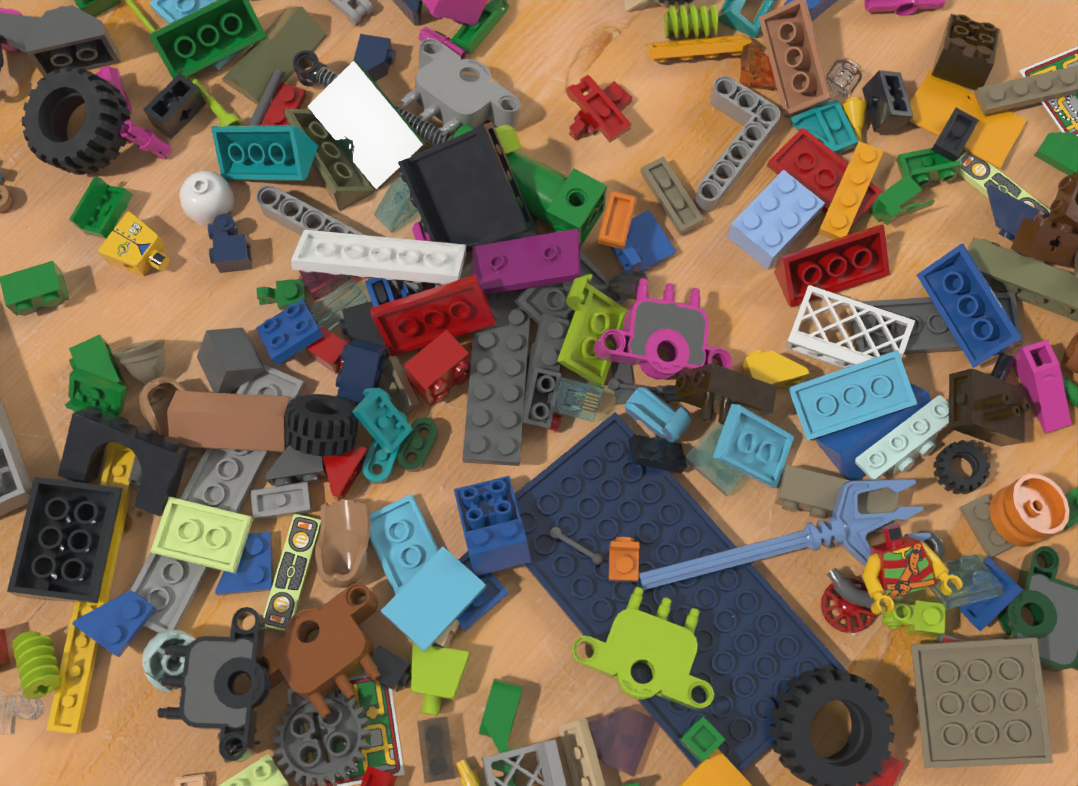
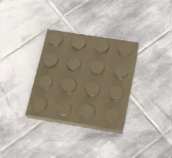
[911,637,1053,768]

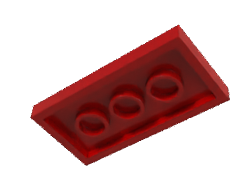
[767,127,883,230]
[370,275,496,357]

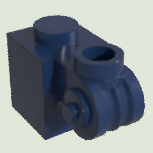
[208,214,252,273]

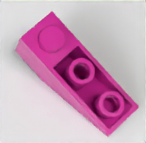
[1012,339,1072,434]

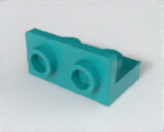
[352,388,413,453]

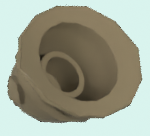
[112,339,166,385]

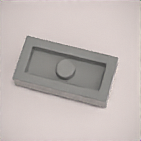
[251,482,312,521]

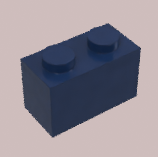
[335,338,387,403]

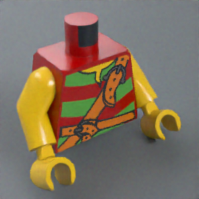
[862,524,962,615]

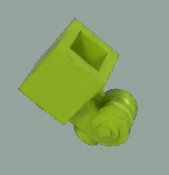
[882,599,946,638]

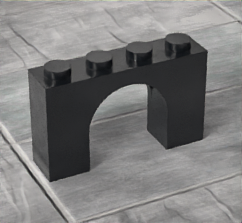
[58,406,190,516]

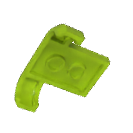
[557,274,627,385]

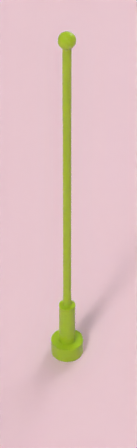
[125,0,242,126]

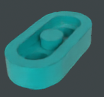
[362,438,402,484]

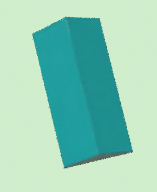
[211,125,318,180]

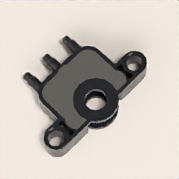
[157,607,271,762]

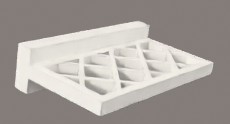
[785,285,915,369]

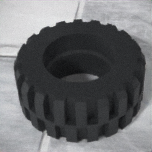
[22,67,130,175]
[769,668,895,786]

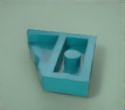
[790,99,858,155]

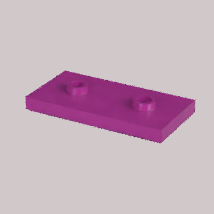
[472,229,581,295]

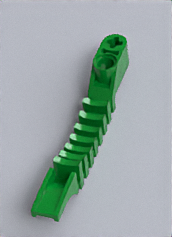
[479,678,523,786]

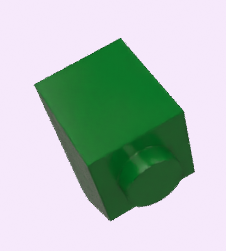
[69,334,128,391]

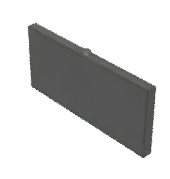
[611,362,634,405]

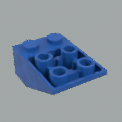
[454,476,531,576]

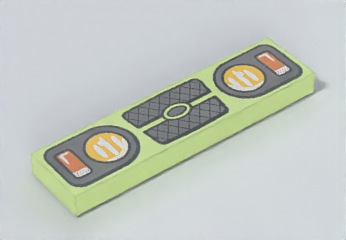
[957,152,1050,220]
[263,514,321,632]

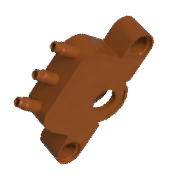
[246,583,381,718]

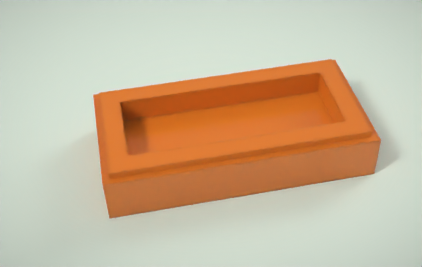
[597,191,637,249]

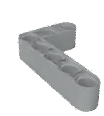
[695,76,780,212]

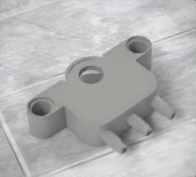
[400,38,521,136]

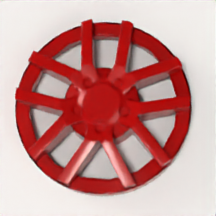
[821,578,876,633]

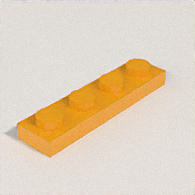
[646,34,752,62]
[818,141,884,240]

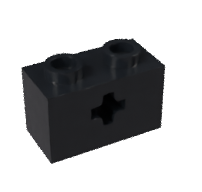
[862,70,913,134]
[143,73,206,139]

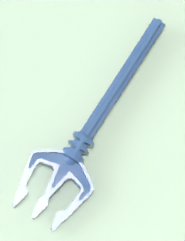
[639,480,931,590]

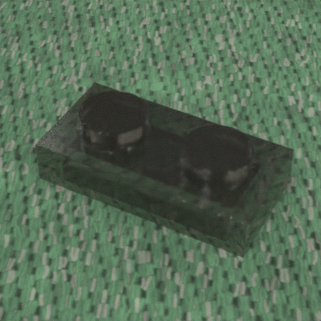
[417,717,456,783]

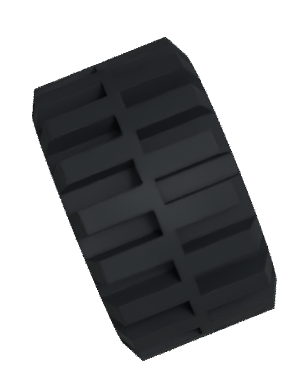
[284,394,359,457]

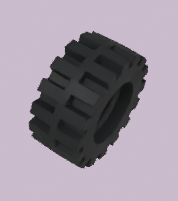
[933,440,991,494]

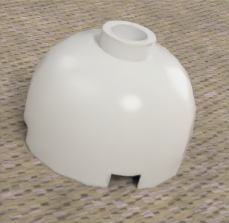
[179,171,235,225]

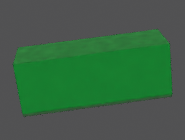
[148,0,267,79]

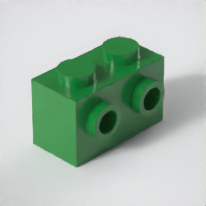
[0,261,69,316]

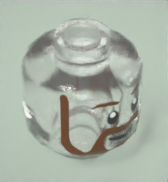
[826,58,863,98]

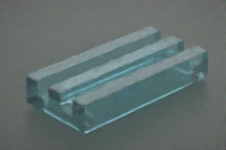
[310,278,369,330]

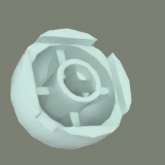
[142,630,195,692]

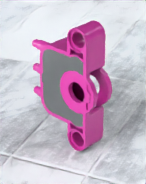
[594,278,732,380]

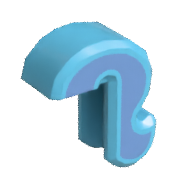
[624,387,692,442]

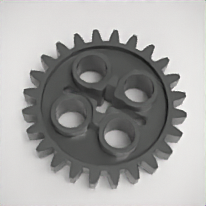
[272,690,372,786]

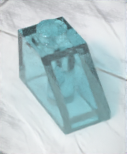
[374,177,418,233]

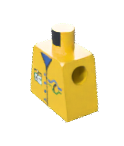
[98,211,170,276]

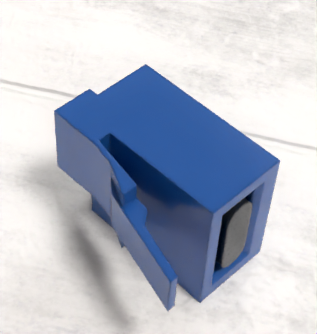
[365,277,409,307]

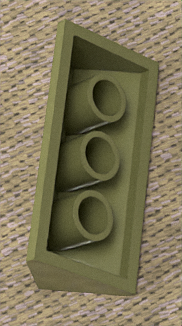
[222,6,327,105]
[284,109,375,211]

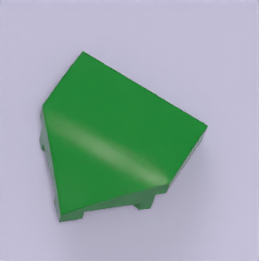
[1034,132,1078,176]
[64,368,127,417]

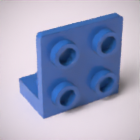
[610,210,676,278]

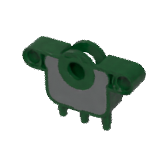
[998,546,1078,672]

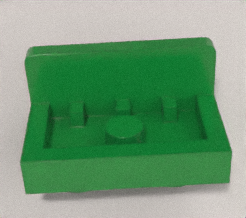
[896,148,963,187]
[69,177,133,239]

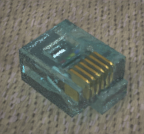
[553,376,604,422]

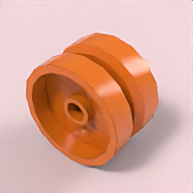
[989,474,1069,547]

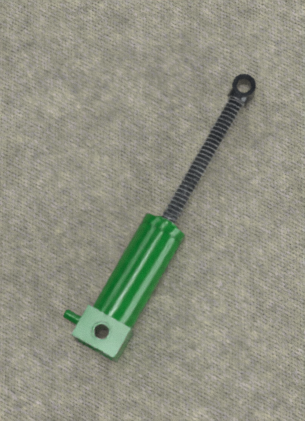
[293,50,607,248]

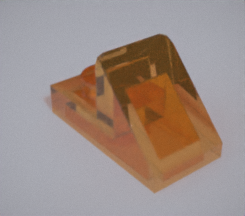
[740,43,777,91]

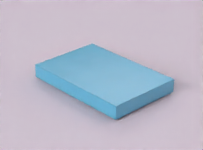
[712,404,794,488]
[369,494,439,595]
[381,546,486,653]

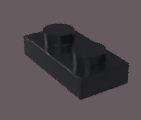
[931,107,979,162]
[628,434,687,473]

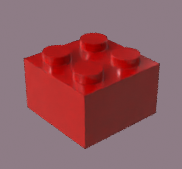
[403,330,471,406]

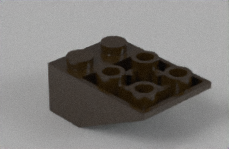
[931,14,1000,90]

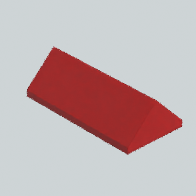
[774,224,890,307]

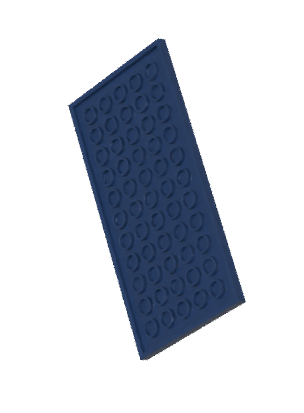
[514,412,849,773]

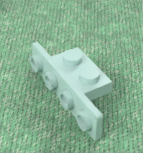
[855,395,949,481]

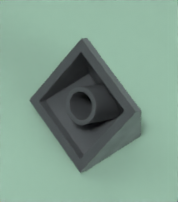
[197,327,265,393]

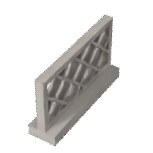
[482,740,566,786]

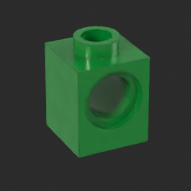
[678,717,726,763]

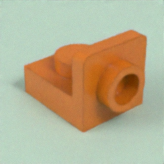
[608,537,640,582]

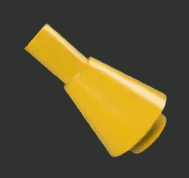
[841,97,867,142]

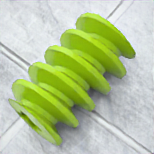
[664,4,718,39]
[12,631,62,699]

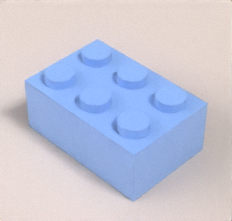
[727,170,825,270]

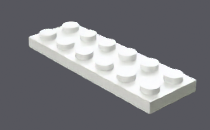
[291,230,466,285]

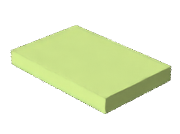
[150,497,253,574]

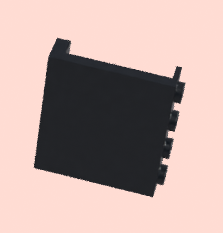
[398,122,534,253]

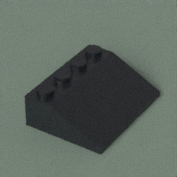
[7,477,123,604]

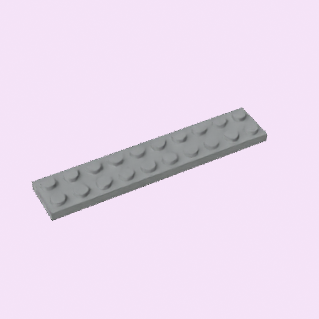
[131,364,305,633]

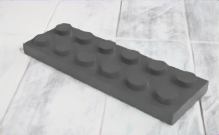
[850,292,1024,356]

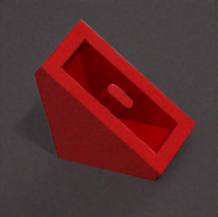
[323,446,368,502]

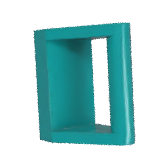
[718,0,776,38]

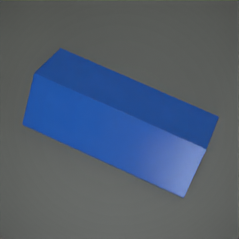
[917,244,1022,368]
[815,383,931,481]

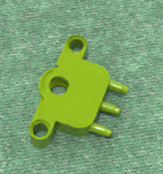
[571,587,714,710]

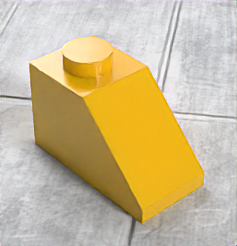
[742,350,809,390]

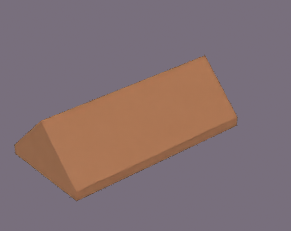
[758,0,832,116]
[167,391,290,452]

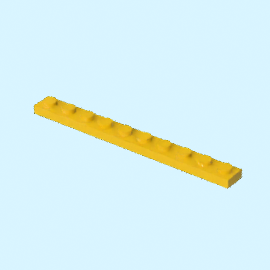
[47,442,135,734]

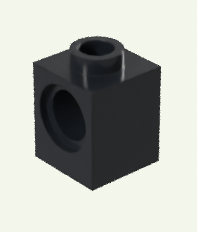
[363,645,412,692]

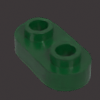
[397,417,438,472]

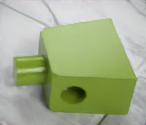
[411,643,470,716]

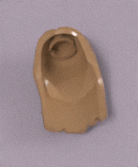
[139,377,206,459]
[315,499,371,588]

